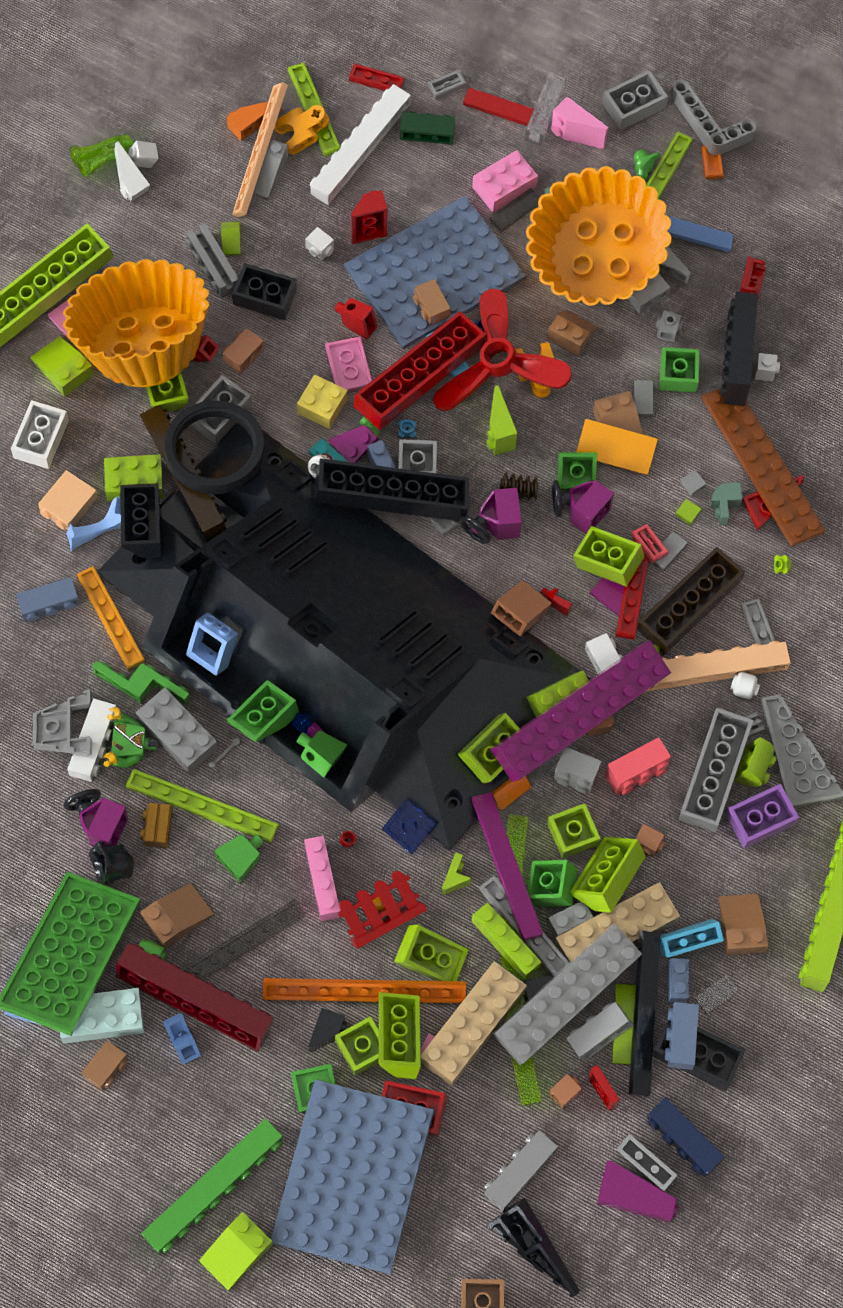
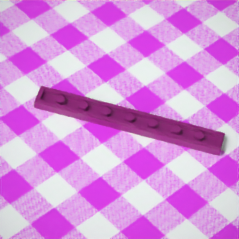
[472,793,543,941]

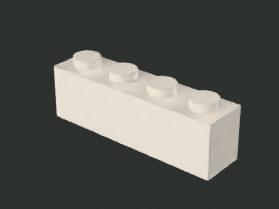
[67,698,117,782]

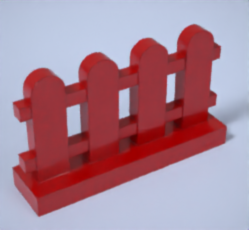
[338,870,427,949]

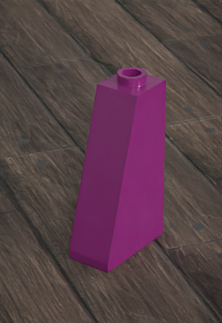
[597,1160,679,1222]

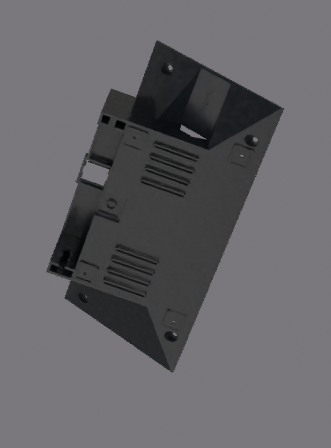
[97,423,590,850]

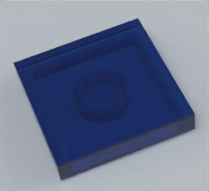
[382,798,437,854]

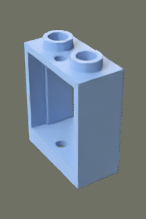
[186,612,238,676]

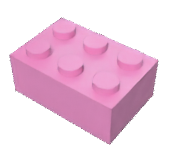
[472,150,538,213]

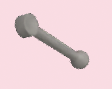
[209,738,240,768]

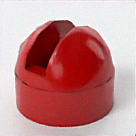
[339,831,356,848]

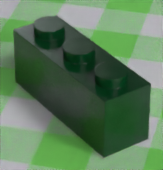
[400,111,455,145]

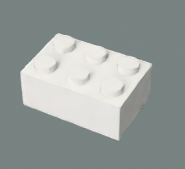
[11,400,69,469]

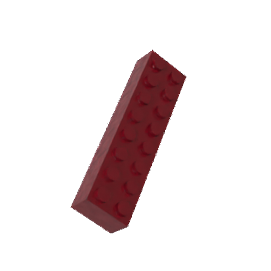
[115,943,273,1052]

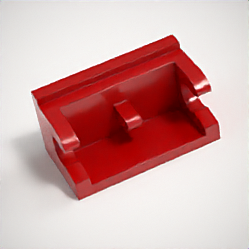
[740,256,766,299]

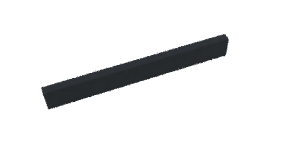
[629,931,660,1096]

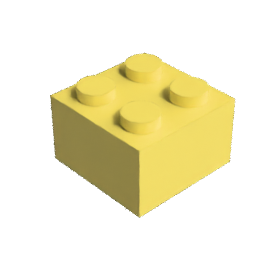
[297,374,347,429]

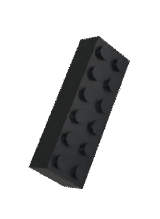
[720,292,758,406]

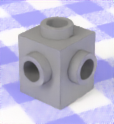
[655,311,683,343]

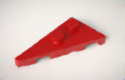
[742,475,804,530]

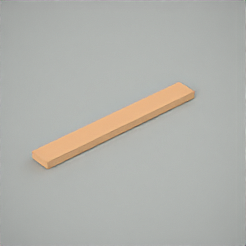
[232,82,288,218]

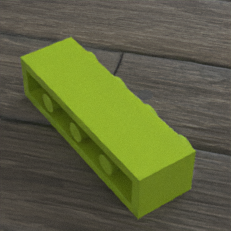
[471,902,541,981]

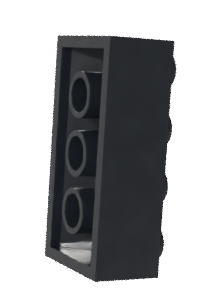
[120,483,161,558]

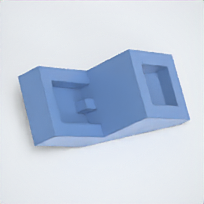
[162,1013,201,1065]

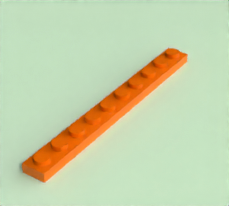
[263,978,466,1003]

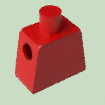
[335,298,378,340]

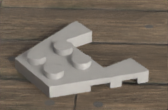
[32,689,92,755]

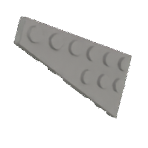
[760,694,843,808]

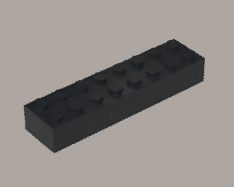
[315,458,469,521]

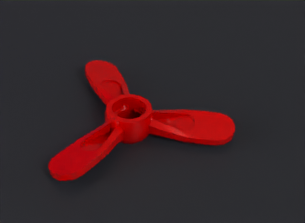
[433,289,572,411]

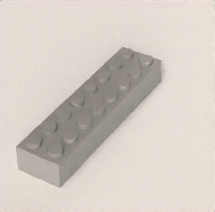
[492,923,642,1065]

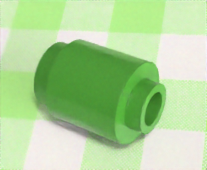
[139,939,168,961]

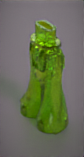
[69,134,134,178]

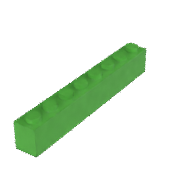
[141,1118,283,1255]

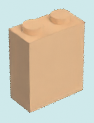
[38,470,98,530]

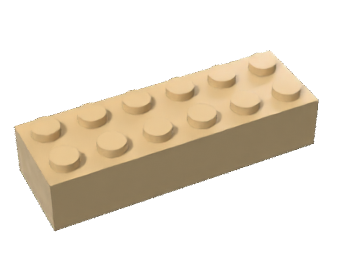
[554,882,680,962]
[420,961,527,1086]

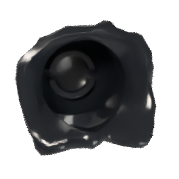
[88,841,134,885]

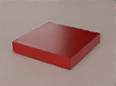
[588,1065,620,1112]

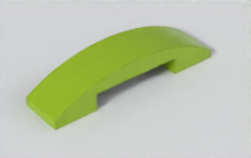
[612,984,636,1065]

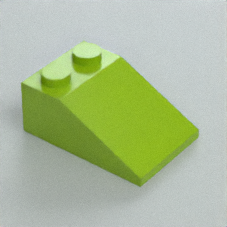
[30,336,94,397]
[486,385,517,456]
[394,925,468,981]
[199,1212,273,1291]

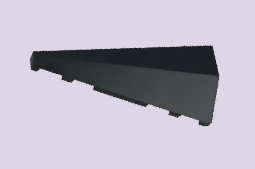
[486,1198,580,1298]

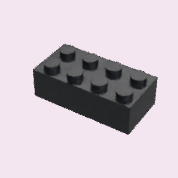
[652,1020,746,1091]

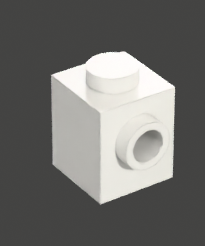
[128,140,159,168]
[305,227,334,260]
[755,353,780,382]

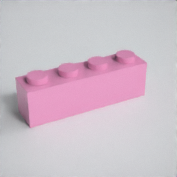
[304,836,340,921]

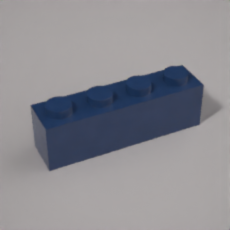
[646,1097,725,1177]

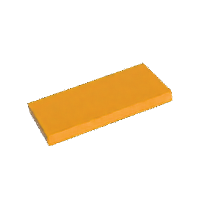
[576,419,658,475]

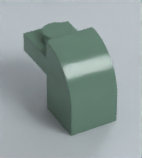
[710,482,742,525]

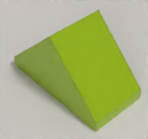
[221,222,241,256]

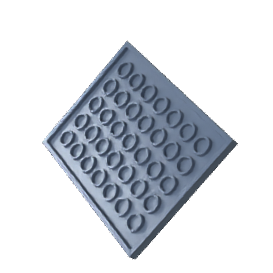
[344,196,526,349]
[271,1080,434,1275]

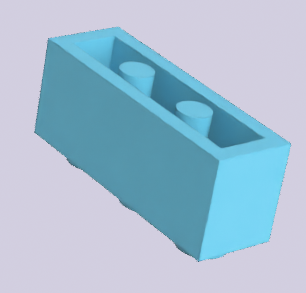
[659,919,724,958]

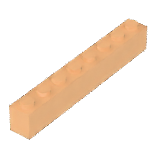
[645,641,791,692]

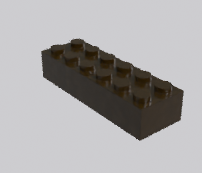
[636,547,745,655]

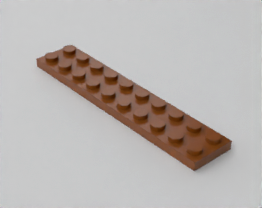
[701,388,826,547]

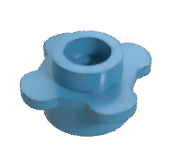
[398,419,417,438]

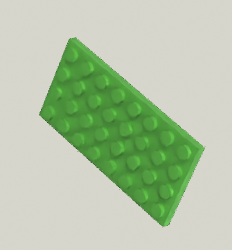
[0,872,140,1036]

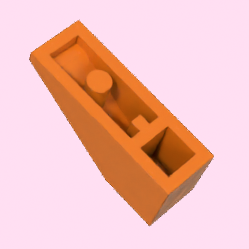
[227,101,282,141]

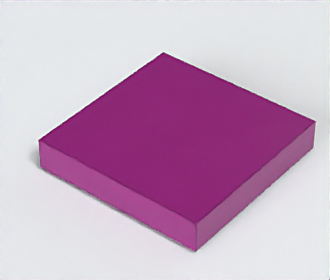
[590,578,624,617]

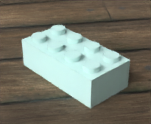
[60,988,144,1044]

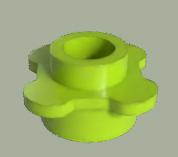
[774,555,792,574]

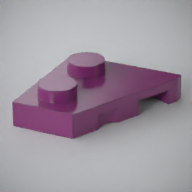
[328,425,379,463]

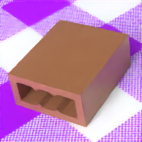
[491,580,552,636]

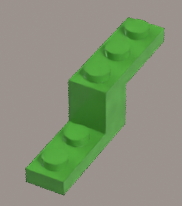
[92,660,190,706]

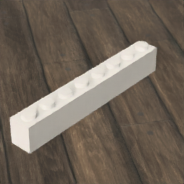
[310,84,411,205]

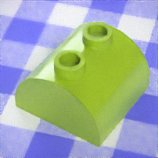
[146,372,188,413]
[733,737,777,787]

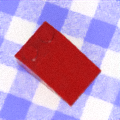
[382,1080,448,1137]

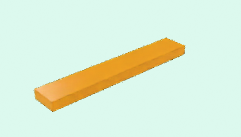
[76,566,145,671]

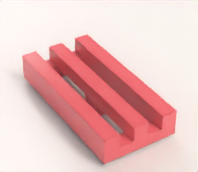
[631,524,669,564]

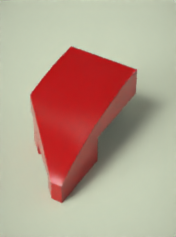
[541,587,572,616]

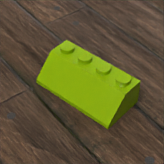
[570,837,646,913]
[379,992,421,1079]

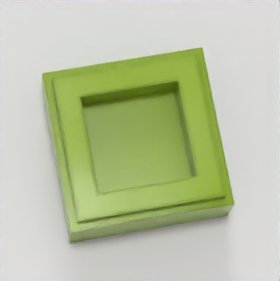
[675,499,702,525]

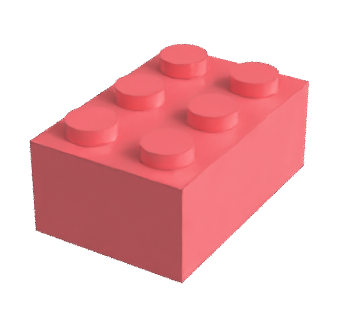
[605,737,671,796]

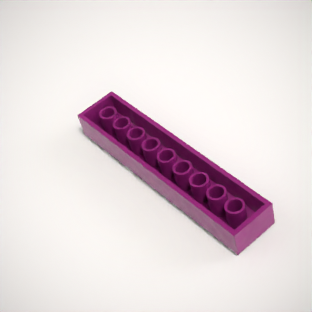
[491,640,671,782]

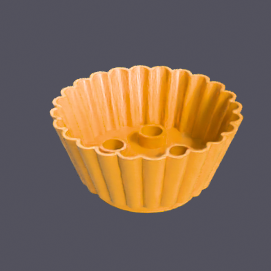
[526,166,672,306]
[63,259,209,387]

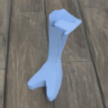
[66,496,121,551]

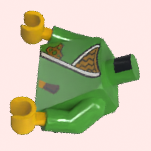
[103,707,157,768]

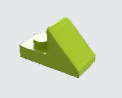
[441,852,471,895]

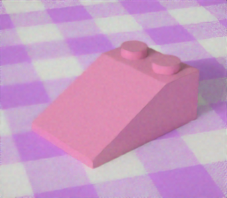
[551,97,608,149]

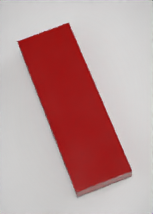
[349,63,405,91]

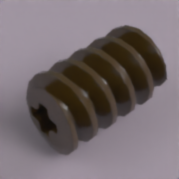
[500,473,539,501]

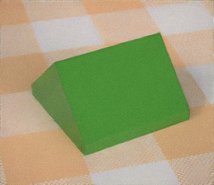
[557,452,597,489]

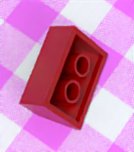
[351,190,388,244]

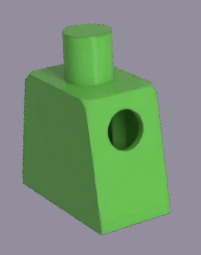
[296,731,347,777]
[214,834,264,883]

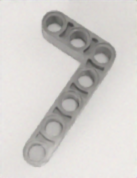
[671,80,756,156]

